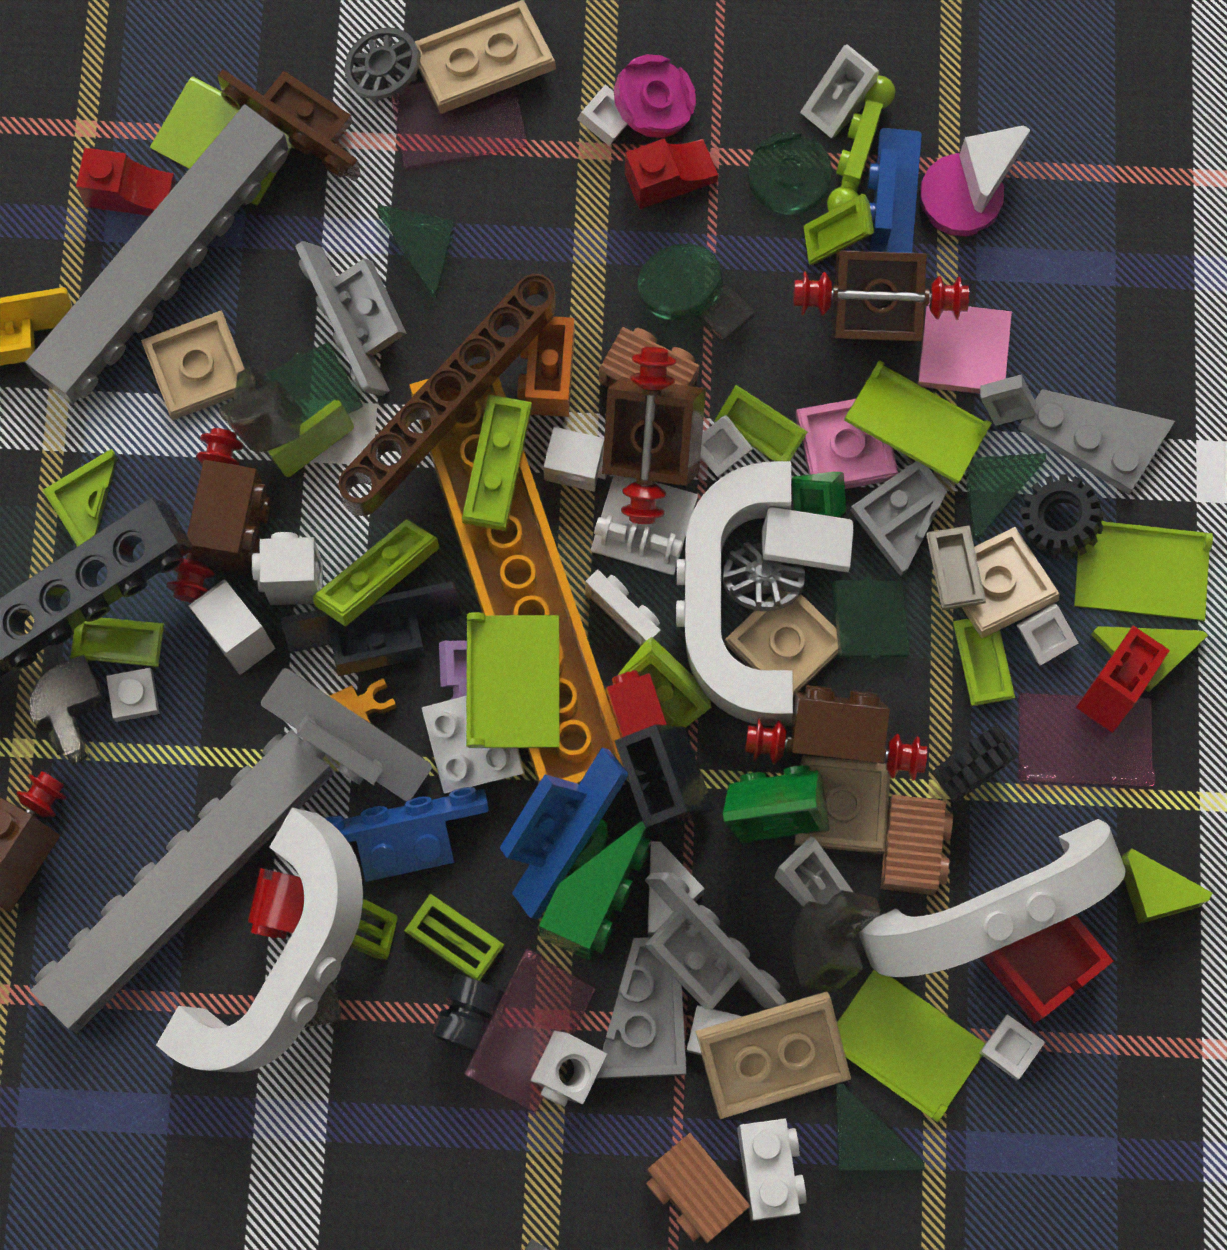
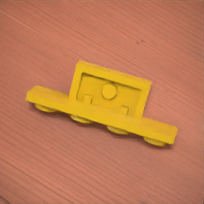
[0,287,72,366]

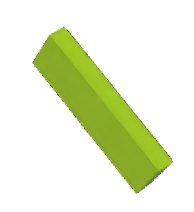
[462,394,532,531]
[313,519,439,626]

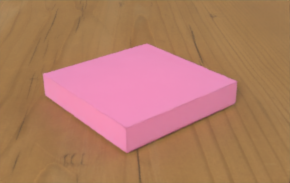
[918,306,1012,394]
[796,399,899,489]

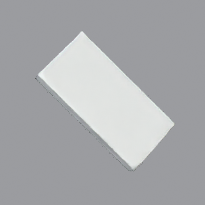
[762,507,853,572]

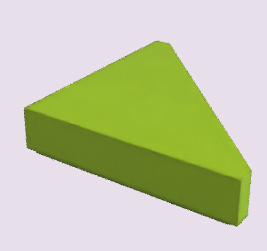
[42,449,118,547]
[1091,626,1208,692]

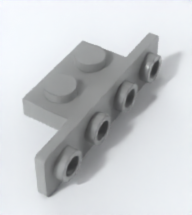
[295,241,407,396]
[261,668,432,801]
[644,872,787,1010]

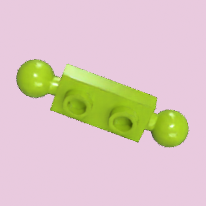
[827,75,895,211]

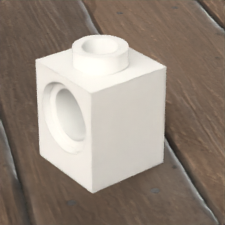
[543,427,607,492]
[530,1031,607,1107]

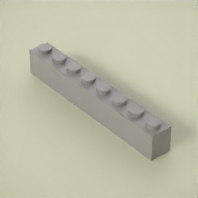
[25,104,288,405]
[30,729,334,1033]

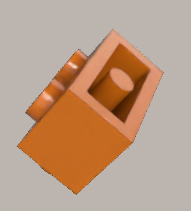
[517,316,575,417]

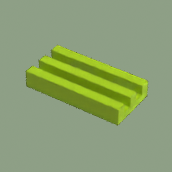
[404,894,505,981]
[350,899,397,960]

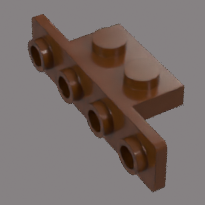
[217,69,361,182]

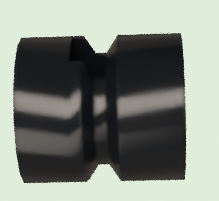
[431,974,509,1056]

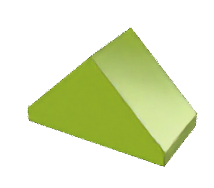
[1121,848,1213,924]

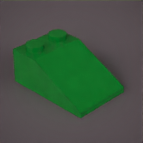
[723,765,830,844]

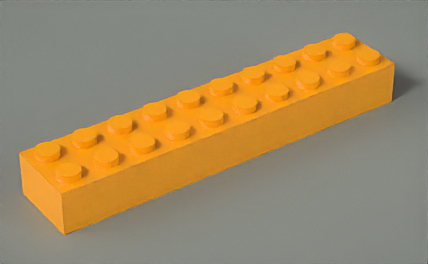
[409,360,624,784]

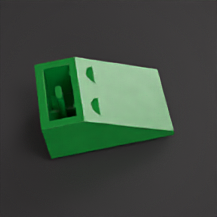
[539,821,651,961]

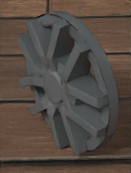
[344,27,421,102]
[723,542,805,611]

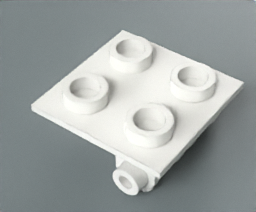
[590,475,698,576]
[422,696,525,794]

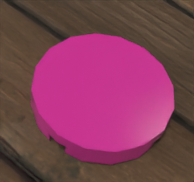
[614,54,696,138]
[919,153,1004,236]

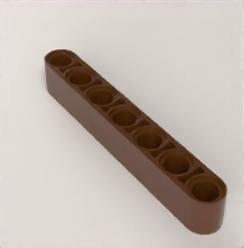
[338,274,556,516]

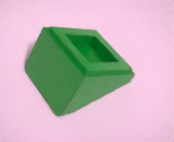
[791,472,846,518]

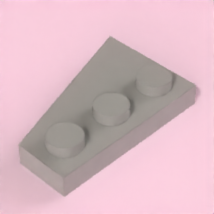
[1018,389,1175,495]
[595,937,686,1079]

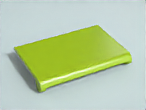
[150,76,294,206]
[844,360,992,484]
[1074,521,1213,621]
[466,612,560,748]
[837,970,985,1123]

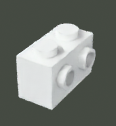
[252,532,323,605]
[737,1119,807,1221]

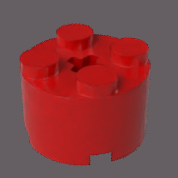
[248,868,304,939]

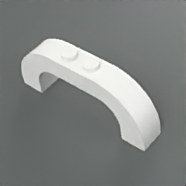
[676,461,793,726]
[156,808,363,1072]
[856,819,1126,977]

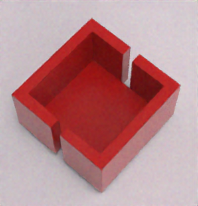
[981,915,1114,1024]

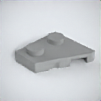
[850,461,947,576]

